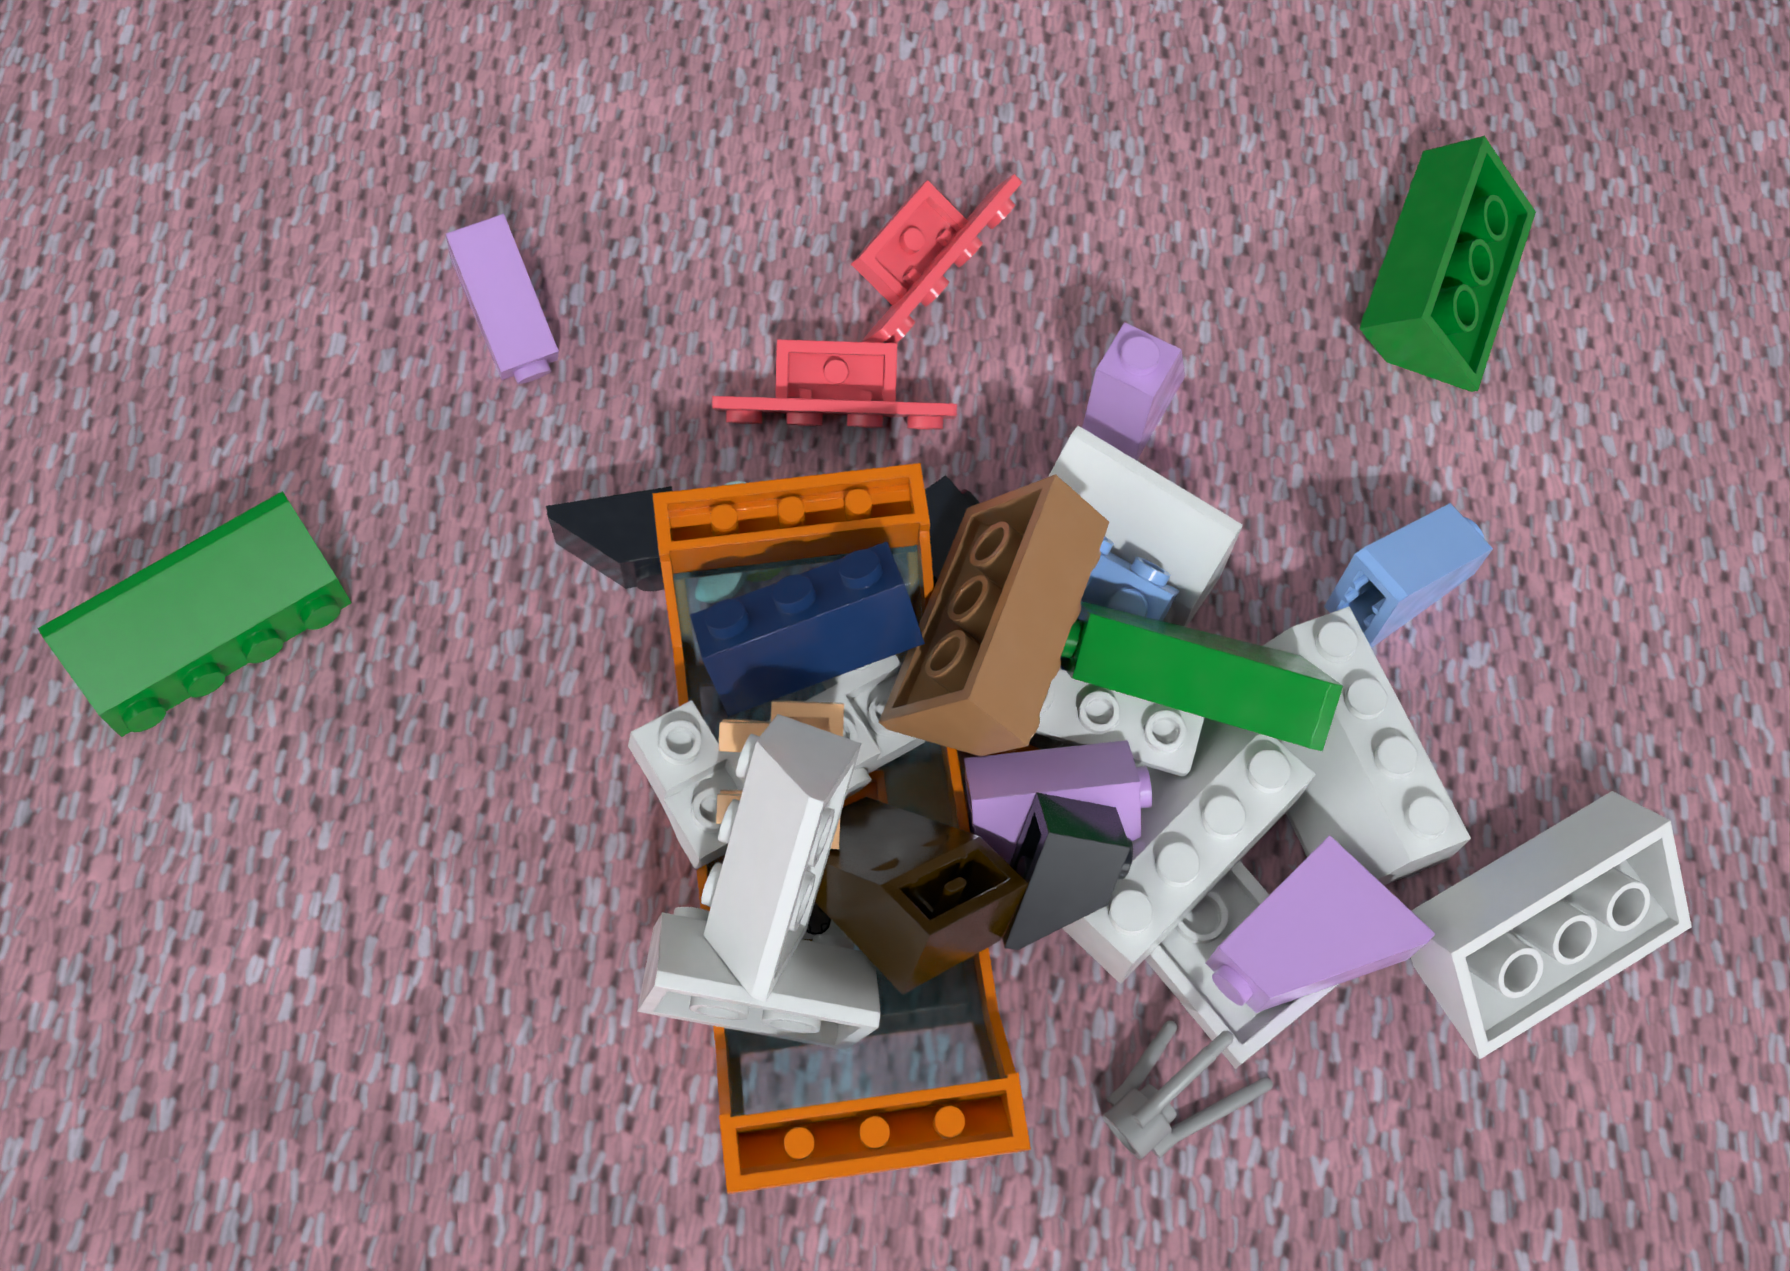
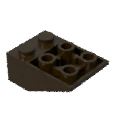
[815,797,1029,995]

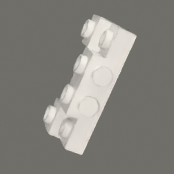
[628,655,925,870]

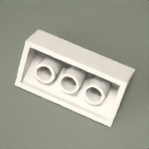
[1263,606,1471,885]
[1062,718,1316,984]
[1411,791,1692,1059]

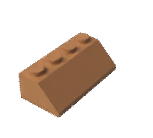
[878,474,1109,756]

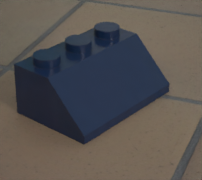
[690,542,925,717]

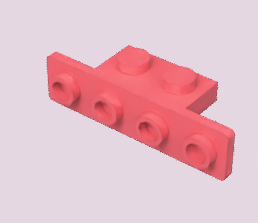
[851,174,1022,343]
[712,339,957,430]

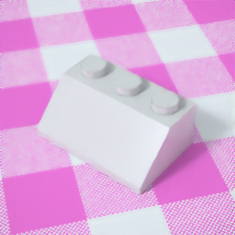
[1048,426,1243,627]
[701,714,862,1002]
[637,907,881,1050]

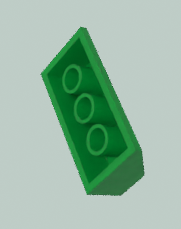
[1359,136,1536,392]
[38,491,352,737]

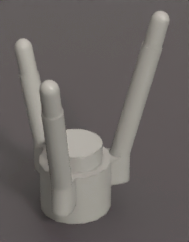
[1102,1020,1273,1160]

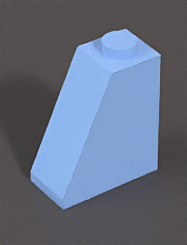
[1324,503,1493,648]

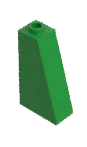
[1061,601,1343,752]

